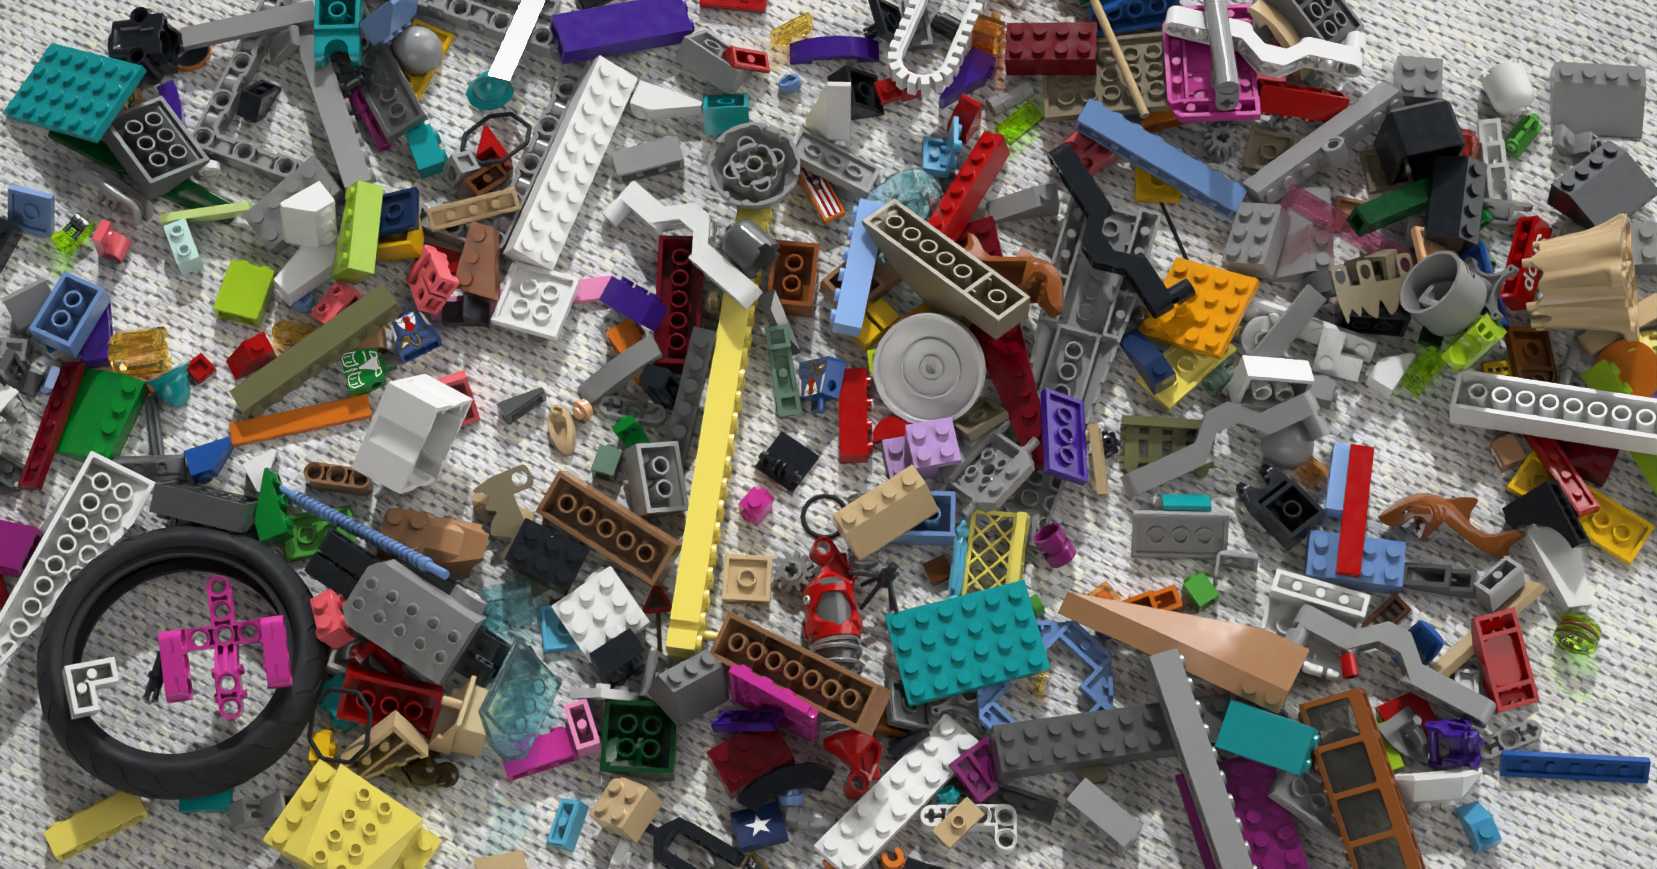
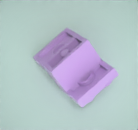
[882,417,961,480]

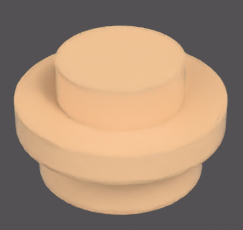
[572,399,594,422]

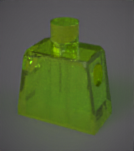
[1400,346,1448,398]

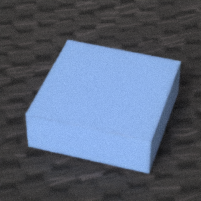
[40,365,60,394]

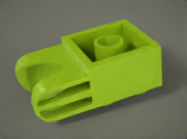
[1441,311,1507,372]

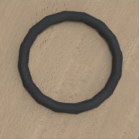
[800,493,846,539]

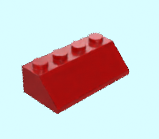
[336,664,443,739]

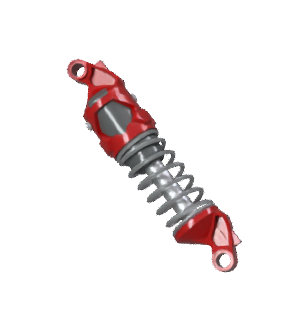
[802,536,882,799]

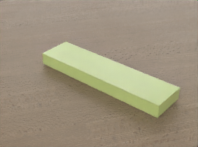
[159,201,253,225]

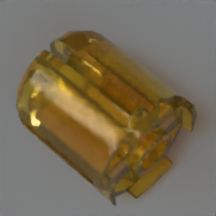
[108,326,172,376]

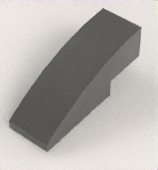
[1403,562,1479,599]

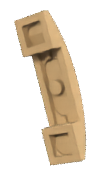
[1247,0,1311,83]

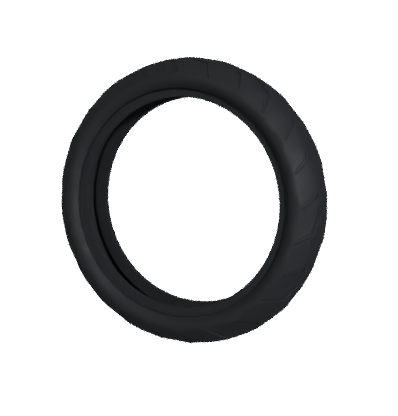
[36,525,327,800]

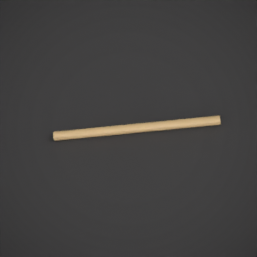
[1089,0,1149,118]

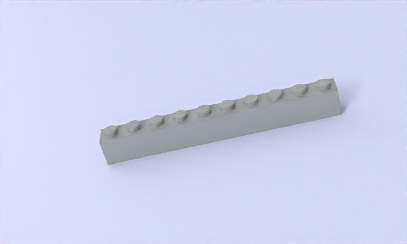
[298,24,377,190]
[1146,648,1257,869]

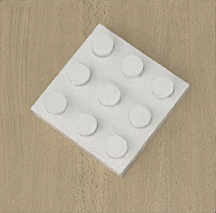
[491,261,581,341]
[551,566,651,665]

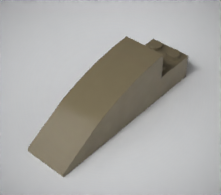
[862,199,1031,340]

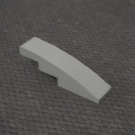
[577,335,663,406]

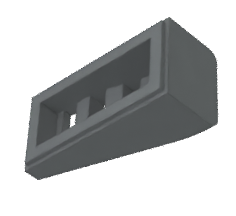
[496,387,547,425]

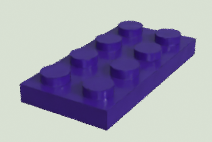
[1040,388,1088,486]

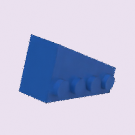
[1087,0,1180,36]

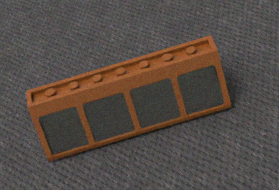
[1298,687,1426,869]

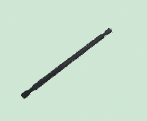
[1159,202,1189,260]

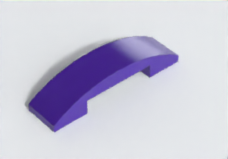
[789,36,879,65]

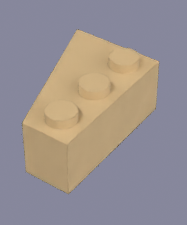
[341,710,429,780]

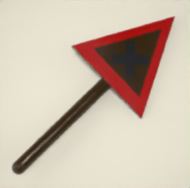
[642,585,672,653]

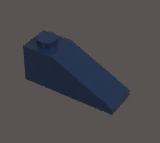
[1119,328,1176,395]

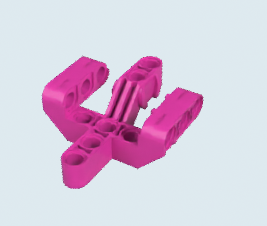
[158,575,292,720]

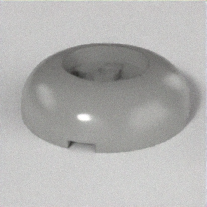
[708,122,800,210]

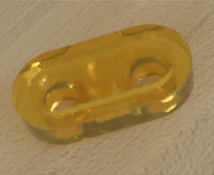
[272,321,316,347]

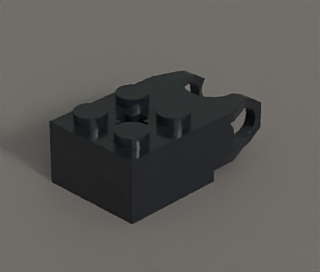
[1236,464,1326,551]

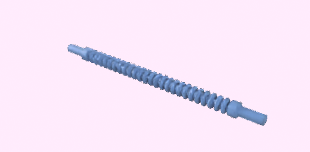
[280,485,450,579]

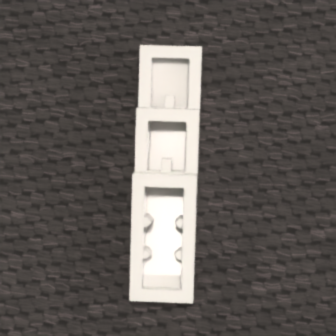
[1476,118,1513,201]

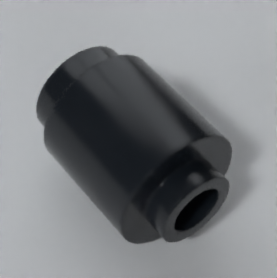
[930,12,961,41]

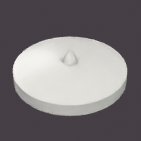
[873,313,986,424]

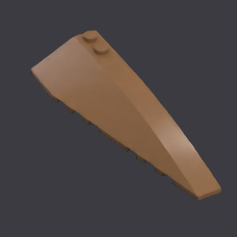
[1058,591,1310,716]

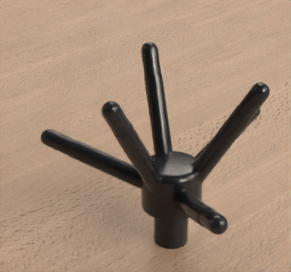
[847,562,900,613]

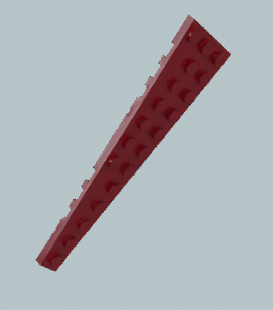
[956,216,1044,472]

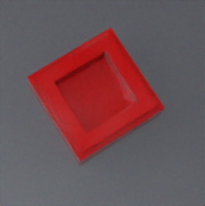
[187,353,217,385]

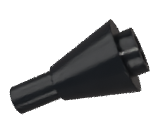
[886,727,930,760]

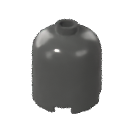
[722,220,781,279]

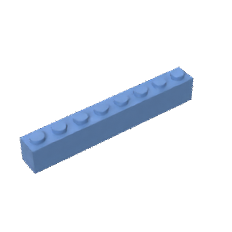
[1072,98,1248,219]

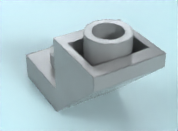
[1552,124,1603,159]

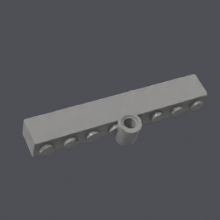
[1242,81,1405,204]

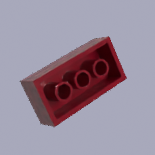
[1004,22,1099,75]

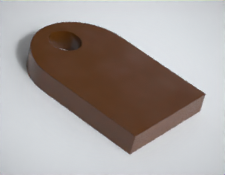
[1504,326,1557,383]

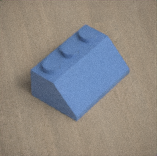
[358,0,418,46]

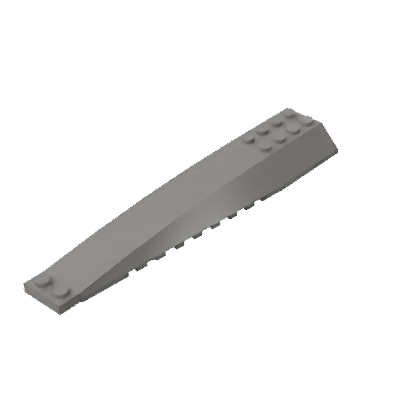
[994,196,1162,550]

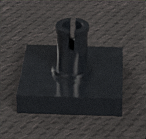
[863,0,910,46]

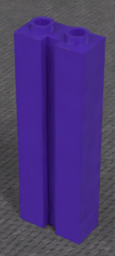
[549,0,695,65]

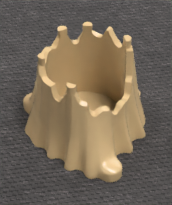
[1522,213,1640,342]

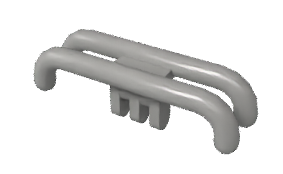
[69,162,153,226]

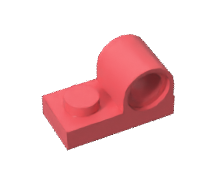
[92,219,132,264]

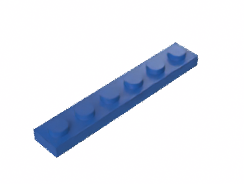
[1499,750,1651,784]

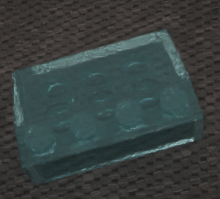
[478,636,562,762]

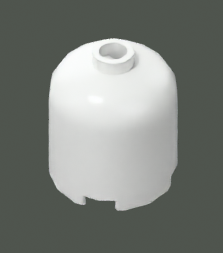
[1479,59,1534,117]

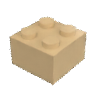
[589,774,663,843]

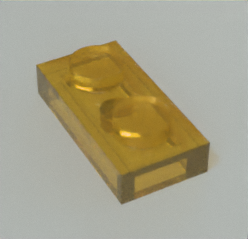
[770,11,813,48]

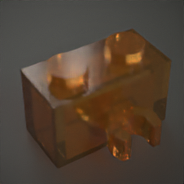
[971,11,1008,60]

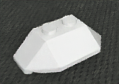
[1395,768,1483,811]

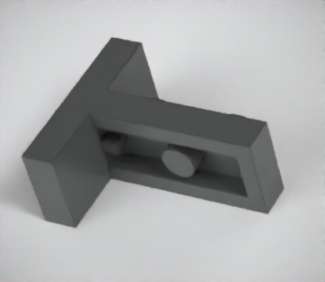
[0,348,45,398]

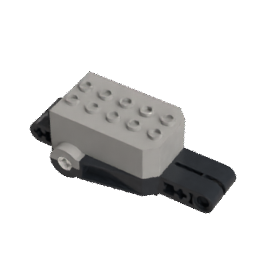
[304,529,511,688]

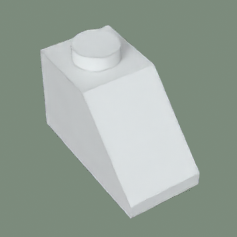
[1365,352,1416,399]

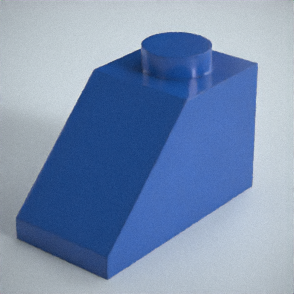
[184,436,234,484]

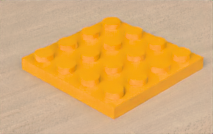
[1138,257,1260,360]

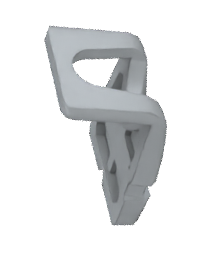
[1213,550,1259,587]

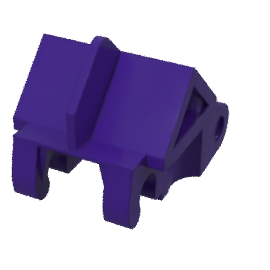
[1425,717,1485,770]

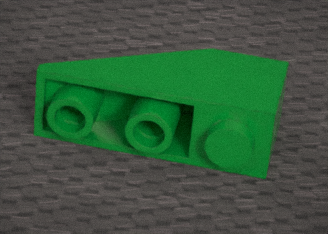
[254,467,295,547]

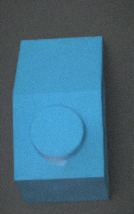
[1454,800,1502,854]

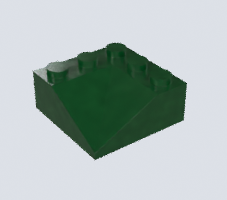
[600,699,679,781]

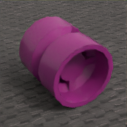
[1033,523,1077,568]

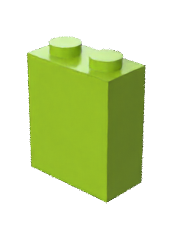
[213,259,277,328]

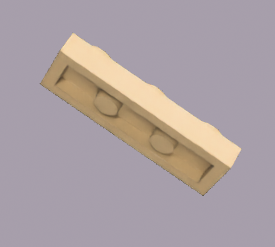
[1085,423,1109,496]

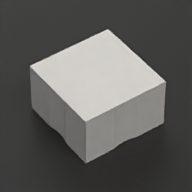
[351,374,473,494]

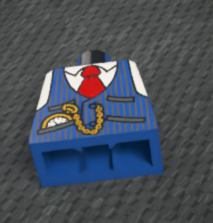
[390,306,442,364]
[799,356,846,414]

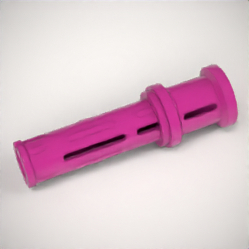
[347,88,391,152]

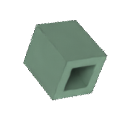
[591,444,624,483]

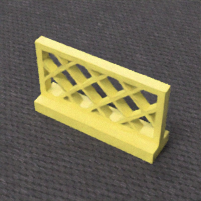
[961,509,1030,596]

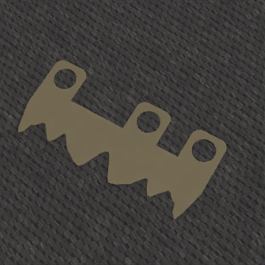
[1331,253,1413,324]
[473,465,555,600]

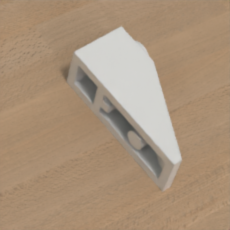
[630,80,703,119]

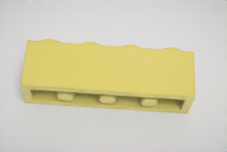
[43,790,149,862]

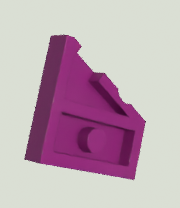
[948,736,998,804]

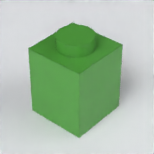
[1181,572,1220,613]

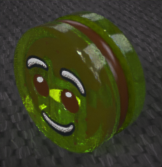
[1553,614,1602,655]

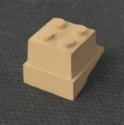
[429,675,501,758]

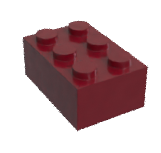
[706,728,795,800]

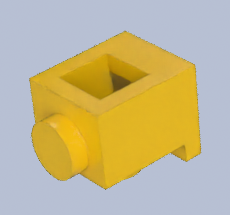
[309,730,338,769]

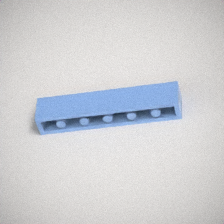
[829,198,885,338]

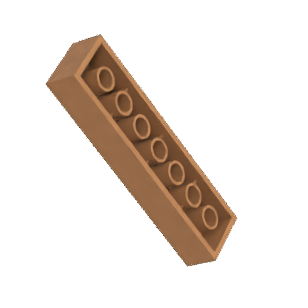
[710,612,893,736]

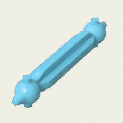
[947,520,970,599]

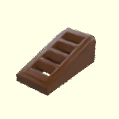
[1361,593,1413,628]

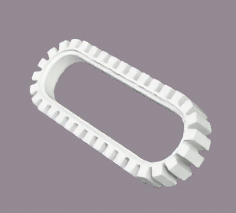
[888,0,989,96]

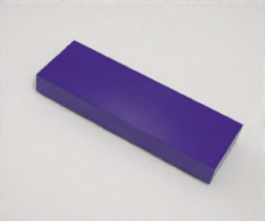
[711,709,785,733]

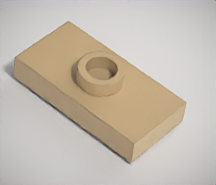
[932,797,984,850]

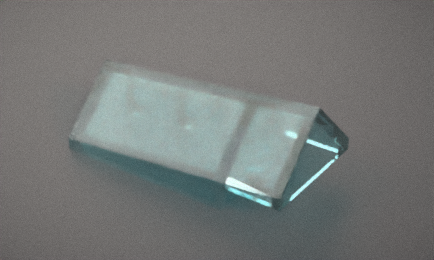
[474,577,537,634]

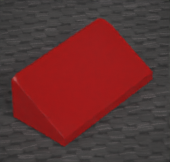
[722,46,770,74]

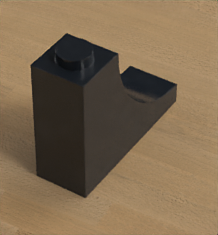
[1502,480,1591,549]

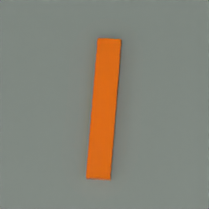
[229,394,372,447]

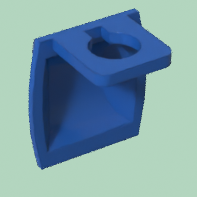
[1391,620,1444,668]

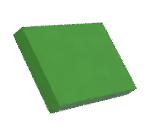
[283,505,357,563]

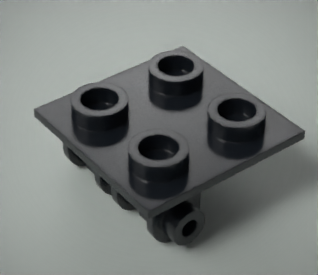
[754,431,820,493]

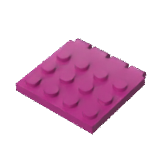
[729,663,819,743]

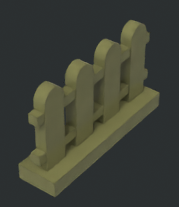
[1119,415,1215,478]

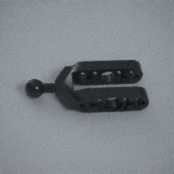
[645,817,745,869]

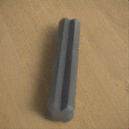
[144,395,165,455]

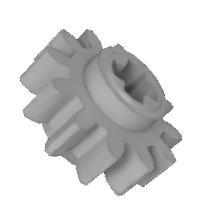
[772,550,815,594]

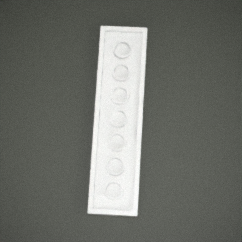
[814,714,979,869]

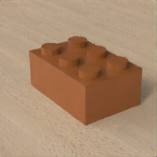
[767,239,820,318]

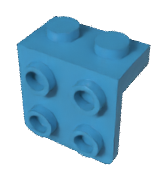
[921,116,962,179]

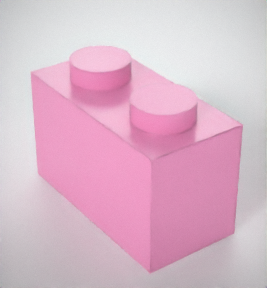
[563,698,601,758]

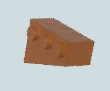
[455,221,501,302]

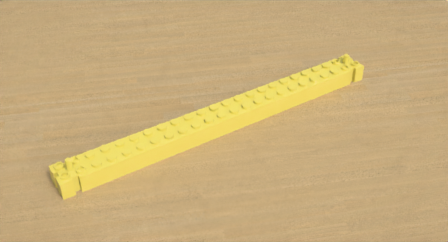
[665,156,774,660]

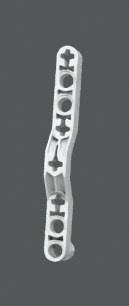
[1164,6,1367,79]
[602,180,763,310]

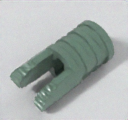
[1201,355,1237,395]

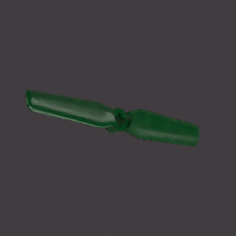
[48,130,234,225]

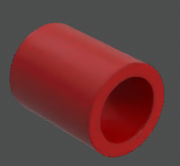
[1338,653,1359,680]

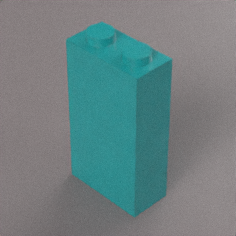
[1215,700,1320,778]

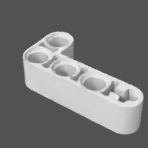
[920,804,1017,856]

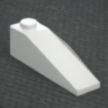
[806,82,851,149]

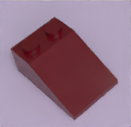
[1556,439,1620,487]

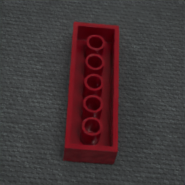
[652,235,705,374]

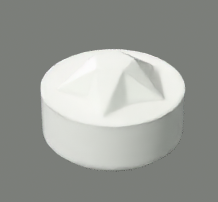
[198,159,221,176]

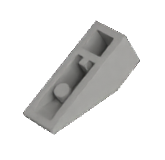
[987,183,1060,223]

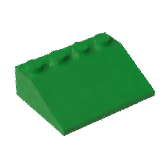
[55,368,150,463]

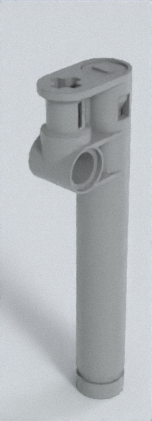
[1203,0,1240,111]

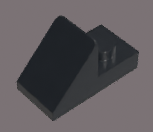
[442,295,490,327]

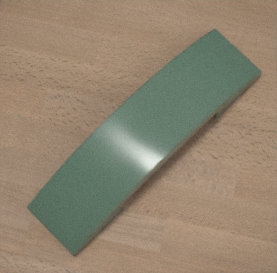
[764,324,802,418]

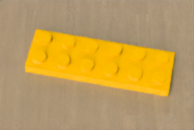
[1506,450,1655,566]

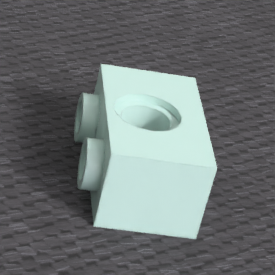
[163,218,204,275]

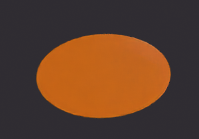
[1595,339,1657,398]

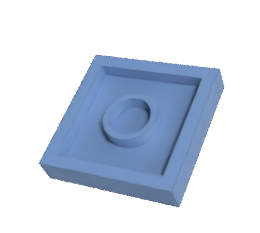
[8,184,55,238]

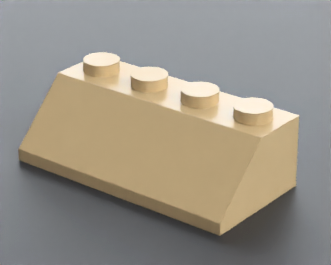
[832,464,939,562]

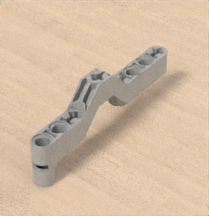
[1120,389,1331,498]
[1284,604,1497,728]

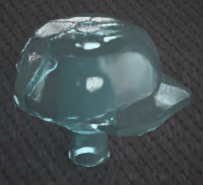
[867,168,944,222]

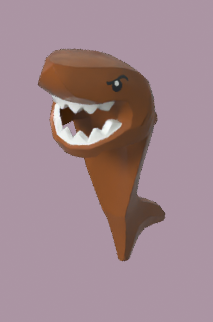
[1378,493,1525,561]

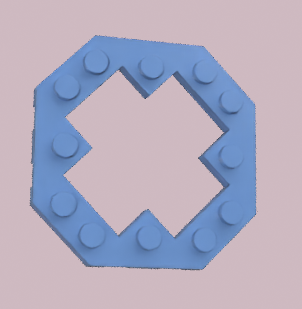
[977,620,1114,731]

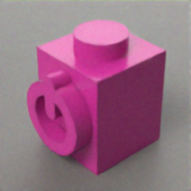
[738,487,775,526]

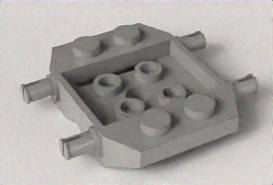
[935,419,1040,519]

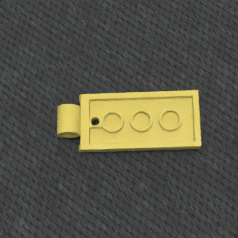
[1136,325,1242,412]

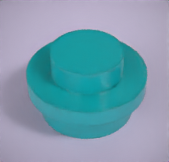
[936,785,960,805]

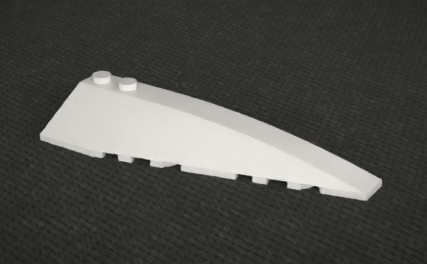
[0,451,156,667]

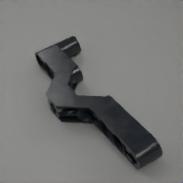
[1046,142,1196,319]

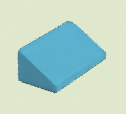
[546,798,589,852]

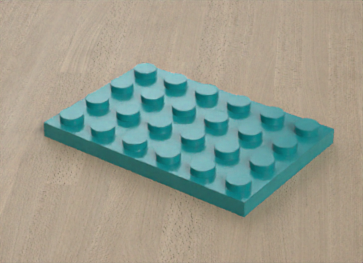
[3,43,147,143]
[884,580,1050,707]

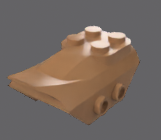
[376,508,489,580]

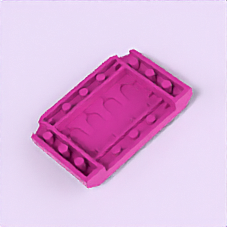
[1162,4,1261,122]

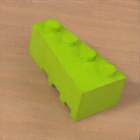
[330,180,384,285]

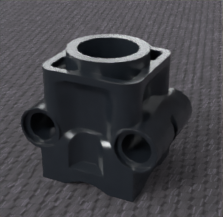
[108,7,181,85]

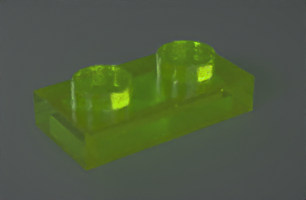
[995,101,1044,146]

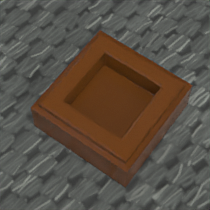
[922,554,951,586]

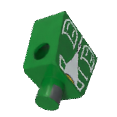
[340,348,397,397]

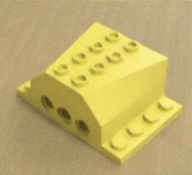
[262,759,442,869]

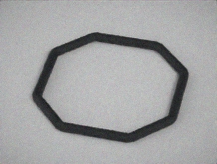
[460,112,532,166]
[307,687,373,765]

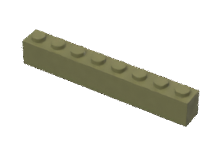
[229,283,404,419]

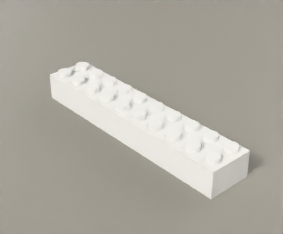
[503,56,638,271]
[1450,369,1657,455]

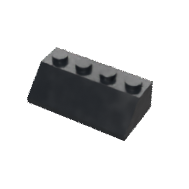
[1423,156,1488,254]

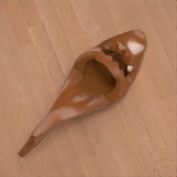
[964,233,1064,317]

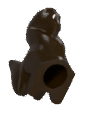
[401,749,460,788]

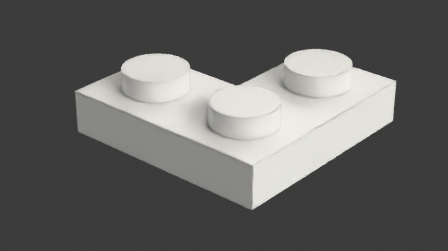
[1312,325,1363,382]
[569,683,638,701]

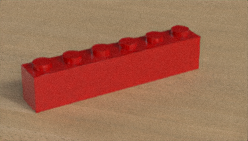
[928,132,1010,243]

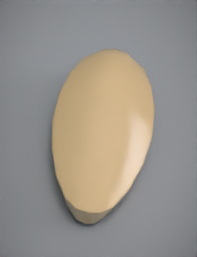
[547,404,576,456]

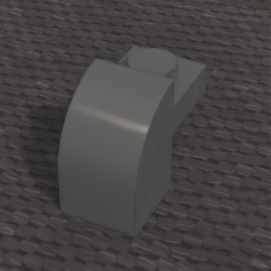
[1300,269,1353,305]

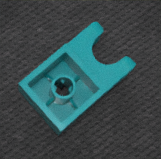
[313,0,364,67]

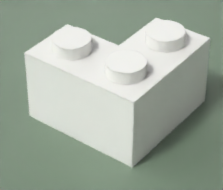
[62,657,119,719]

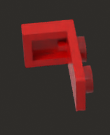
[346,640,406,676]

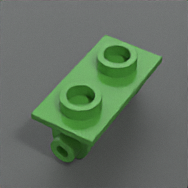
[1504,113,1543,160]

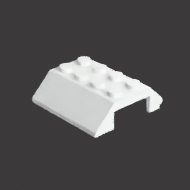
[1260,568,1371,684]

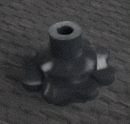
[1102,430,1120,458]

